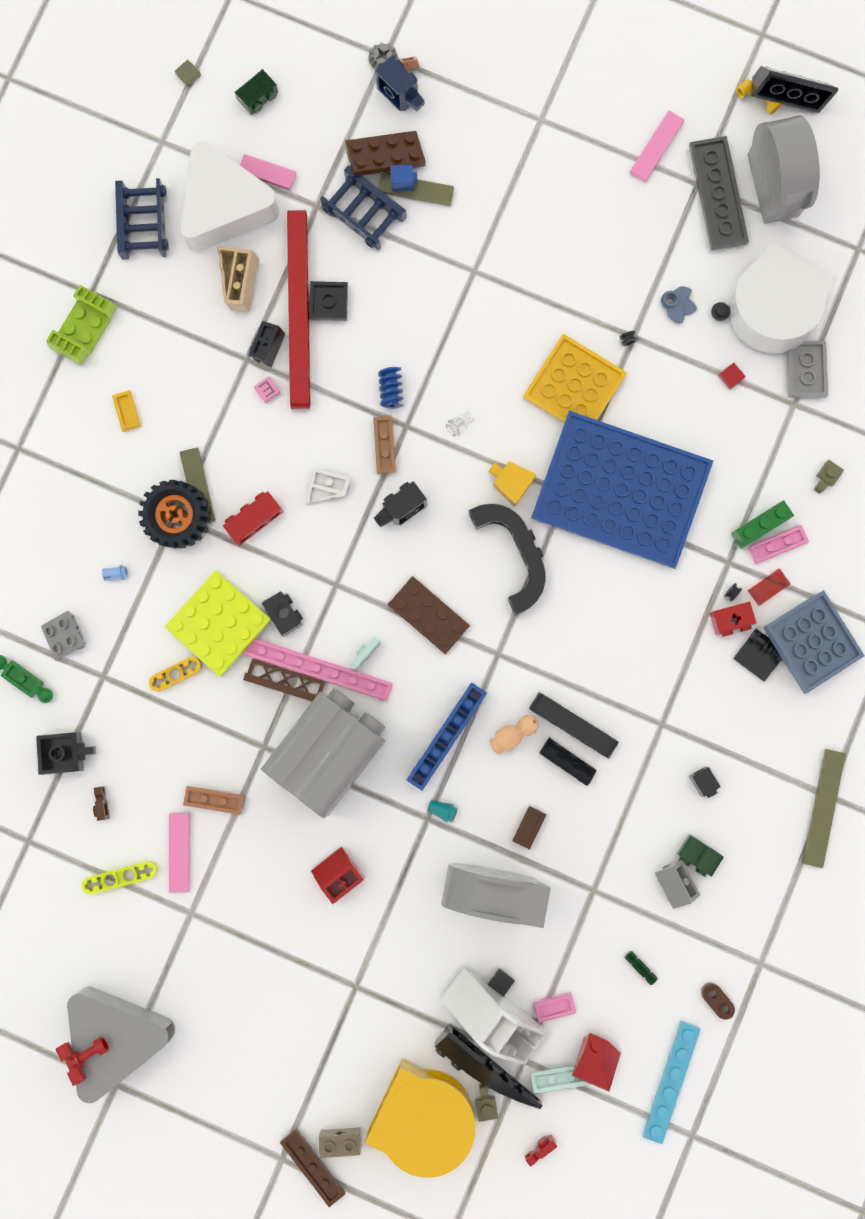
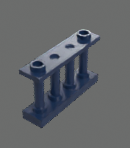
[320,165,407,251]
[115,178,169,259]

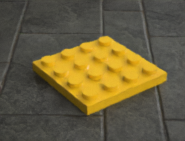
[523,333,627,423]

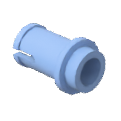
[102,565,128,581]

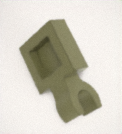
[814,459,844,494]
[475,1084,498,1122]

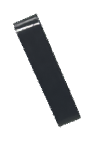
[529,692,619,759]

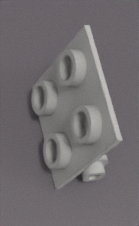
[41,610,86,661]

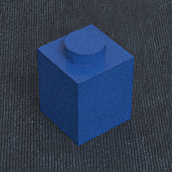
[390,165,418,192]

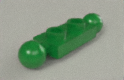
[0,655,53,703]

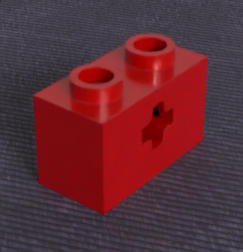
[709,601,757,637]

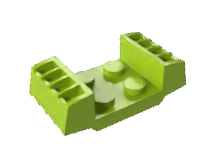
[46,285,118,365]

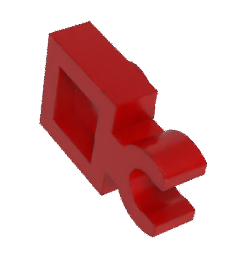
[525,1135,558,1167]

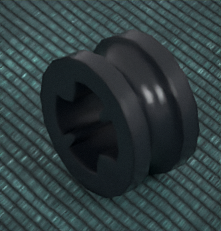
[619,330,638,346]
[724,583,742,602]

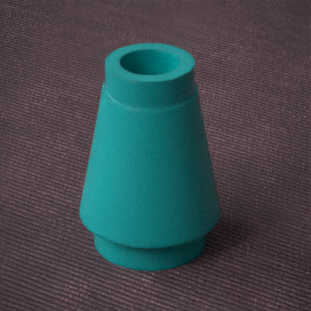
[427,800,458,822]

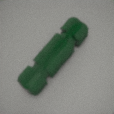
[625,951,658,985]

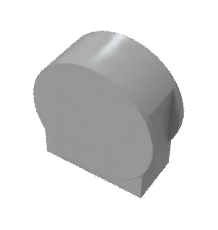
[747,115,820,224]
[441,863,551,928]

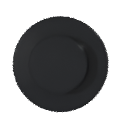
[711,302,730,321]

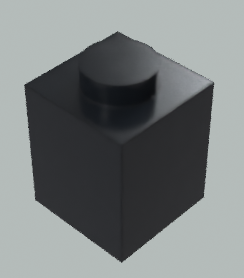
[689,766,721,798]

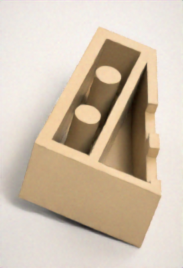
[217,247,259,312]

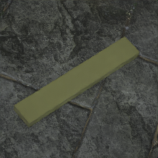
[802,749,846,868]

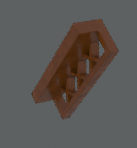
[243,659,325,701]

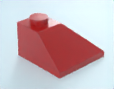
[572,1033,621,1092]

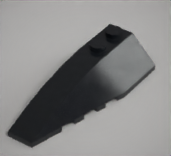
[434,1024,543,1109]

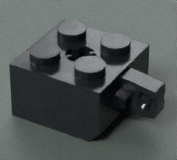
[374,481,428,528]
[36,732,96,775]

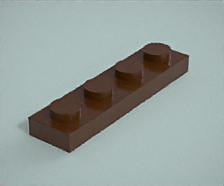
[280,1128,345,1207]

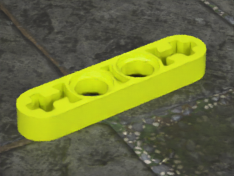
[82,861,158,895]

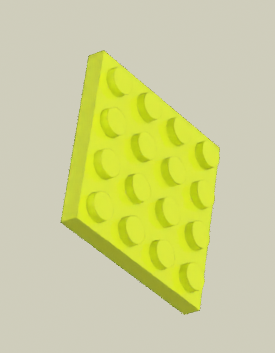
[164,570,272,677]

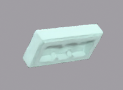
[349,637,381,671]

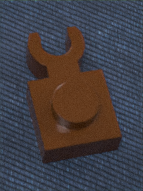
[93,786,110,821]

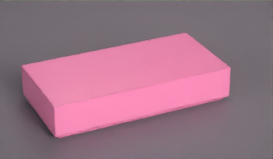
[533,992,576,1023]

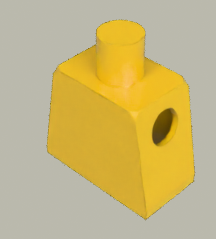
[488,462,537,507]

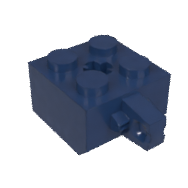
[375,56,425,111]

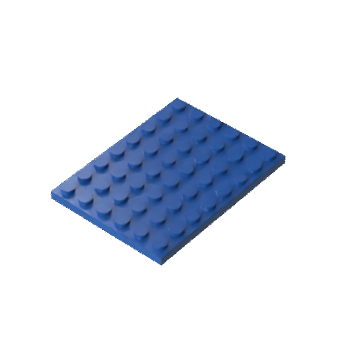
[531,411,714,569]

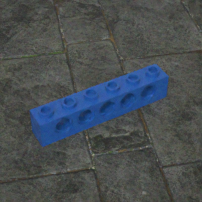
[406,682,487,791]

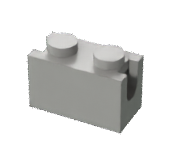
[655,860,701,909]

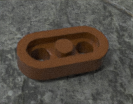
[701,982,735,1020]

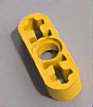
[149,657,202,692]

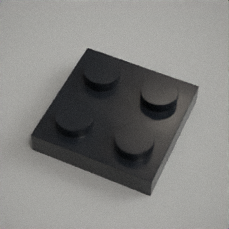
[309,281,348,321]

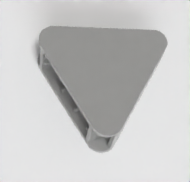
[67,986,175,1103]

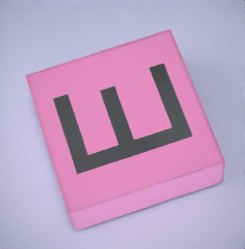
[254,376,280,403]

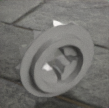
[368,42,398,70]

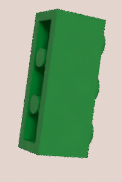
[731,500,794,549]

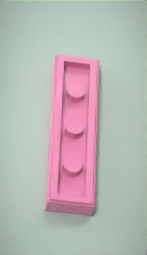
[630,111,685,182]
[169,813,190,893]

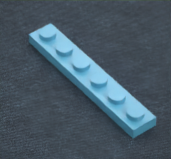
[642,1021,701,1144]

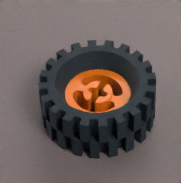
[138,480,211,549]

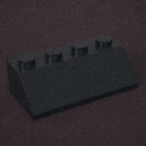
[751,66,838,113]

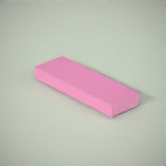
[240,154,297,191]
[748,525,809,565]

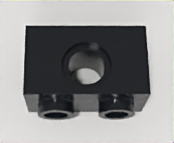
[261,591,303,637]

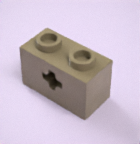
[319,1127,362,1158]

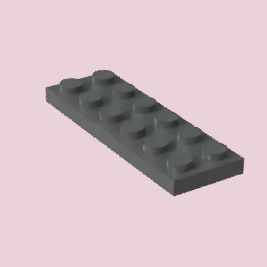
[689,136,749,251]

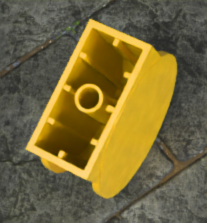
[365,1059,475,1178]

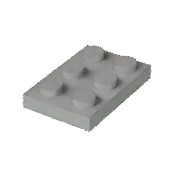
[787,341,828,398]

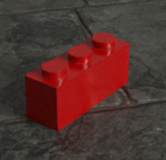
[222,491,284,546]

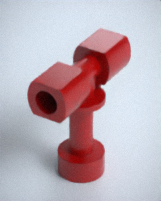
[55,1036,109,1086]

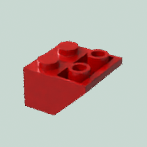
[311,847,366,904]

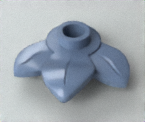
[661,286,697,323]

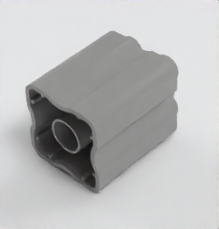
[261,688,386,818]

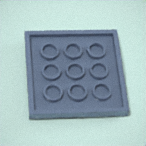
[763,590,865,694]

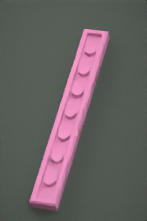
[242,639,393,701]

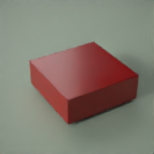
[718,363,746,389]

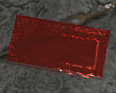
[747,568,791,606]

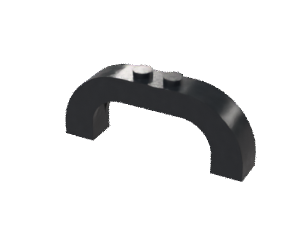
[468,504,546,616]

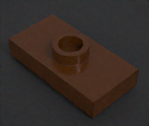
[512,806,547,850]

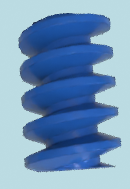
[378,367,404,409]

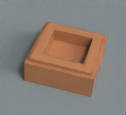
[399,56,419,70]

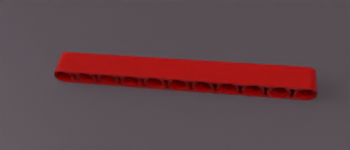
[287,210,310,409]

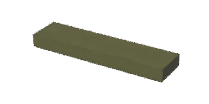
[379,173,454,206]
[179,447,216,522]

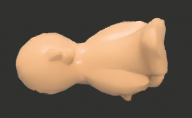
[490,715,539,755]

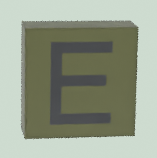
[174,59,201,87]

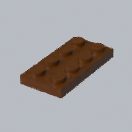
[344,131,426,177]
[387,576,470,655]

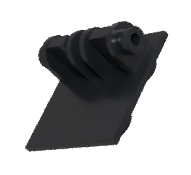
[733,628,783,682]

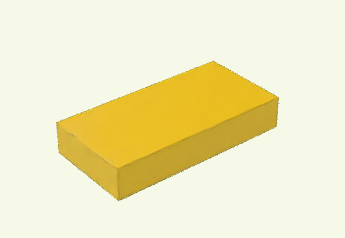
[112,390,142,432]

